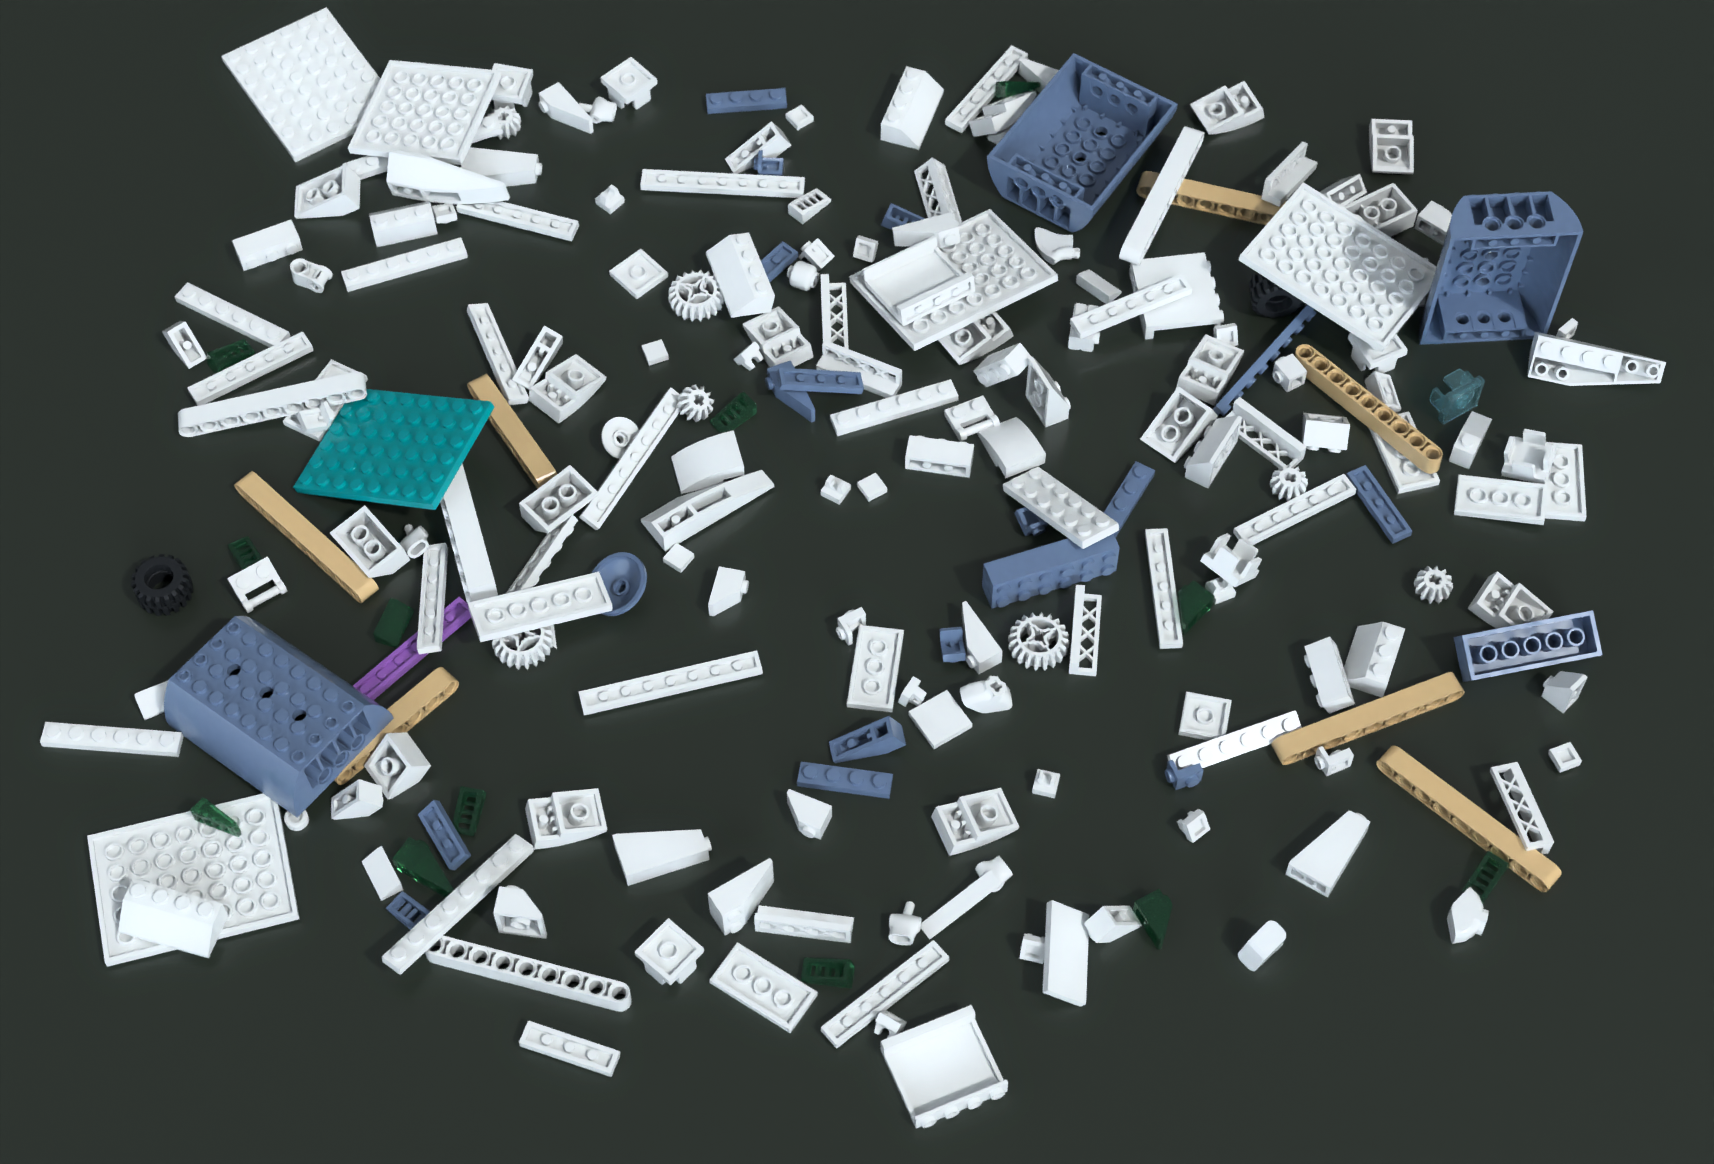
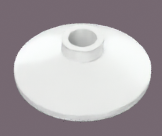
[601,417,639,459]

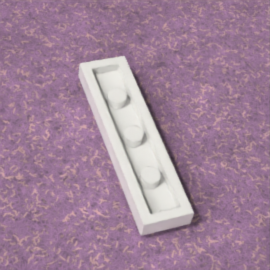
[519,1021,621,1077]

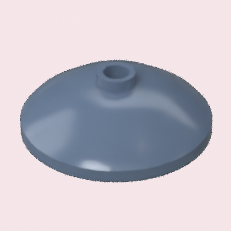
[592,552,647,616]

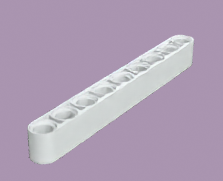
[1119,126,1205,265]
[178,372,367,437]
[425,936,632,1012]

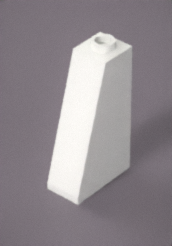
[461,147,542,187]
[1286,810,1371,897]
[612,829,712,886]

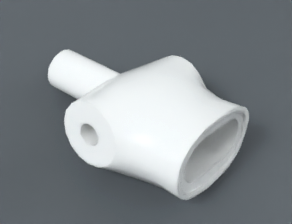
[579,97,617,123]
[399,524,429,558]
[968,855,1013,892]
[888,901,922,945]

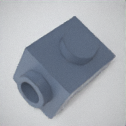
[754,150,784,176]
[1014,507,1048,536]
[940,627,966,663]
[1165,759,1204,790]

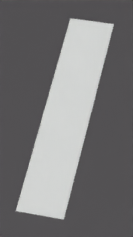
[921,870,1002,939]

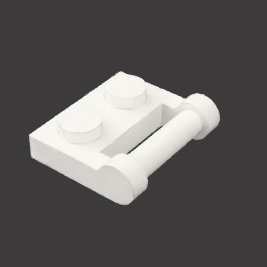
[944,395,1000,441]
[227,557,288,613]

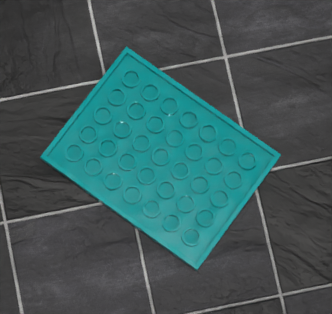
[293,389,494,510]

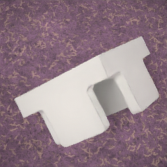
[601,57,657,110]
[491,63,533,110]
[1348,333,1408,373]
[1501,429,1557,484]
[1200,533,1262,587]
[635,918,704,986]

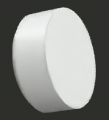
[284,810,309,831]

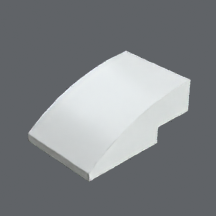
[1190,81,1265,134]
[969,91,1037,137]
[1369,119,1414,174]
[743,306,813,367]
[938,311,1013,365]
[1176,334,1244,406]
[529,354,606,423]
[977,417,1046,478]
[671,430,744,494]
[1468,571,1554,629]
[525,788,607,850]
[931,788,1019,856]

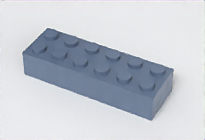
[982,534,1120,609]
[1453,610,1603,682]

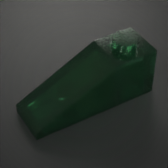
[392,837,454,898]

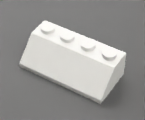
[881,66,944,150]
[706,232,775,318]
[118,878,228,958]

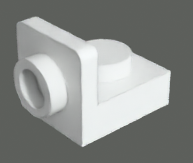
[798,238,835,271]
[1314,746,1354,776]

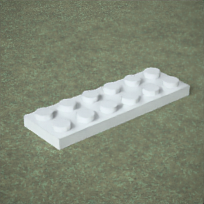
[1003,467,1119,549]
[468,572,612,642]

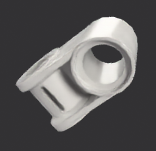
[290,258,333,293]

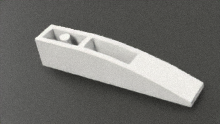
[386,150,510,204]
[1527,332,1666,386]
[640,470,774,552]

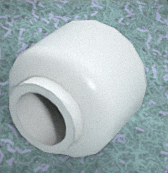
[787,261,819,291]

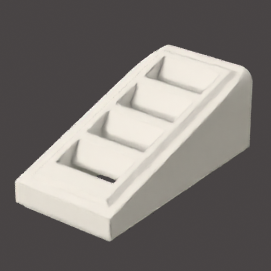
[788,188,831,225]

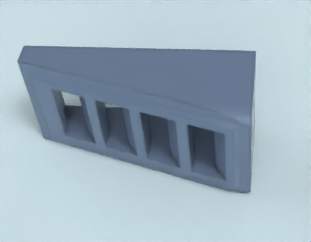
[881,203,925,229]
[386,891,431,930]

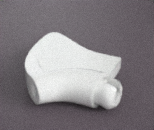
[1035,227,1080,265]

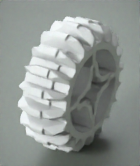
[668,269,724,322]
[1008,612,1069,671]
[492,626,554,670]

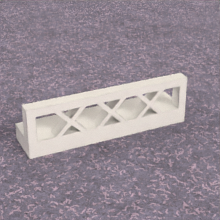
[1261,141,1318,207]
[914,158,962,225]
[821,274,849,354]
[816,340,902,398]
[1226,397,1306,468]
[1069,585,1102,676]
[1490,762,1554,854]
[754,905,854,943]

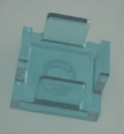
[1429,369,1485,425]

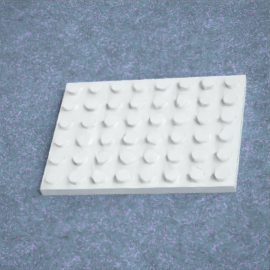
[221,7,380,162]
[1238,182,1437,352]
[849,209,1058,351]
[87,794,300,967]

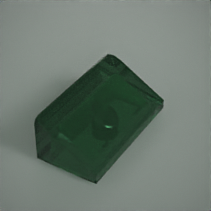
[373,598,414,648]

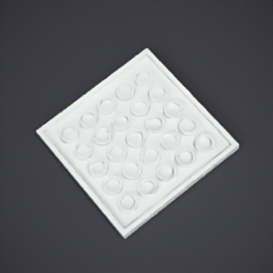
[348,60,501,165]

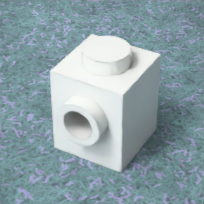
[1272,353,1307,392]

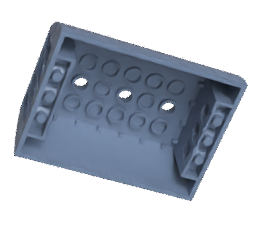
[987,53,1178,233]
[1419,191,1584,345]
[164,616,394,817]

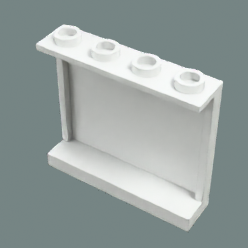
[863,235,975,326]
[1129,252,1224,340]
[881,1005,1008,1128]

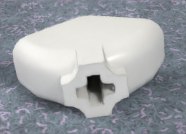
[960,676,1013,713]
[1447,887,1489,944]
[1238,920,1286,971]

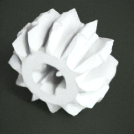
[488,105,521,140]
[677,384,714,422]
[1270,464,1308,502]
[1414,566,1453,604]

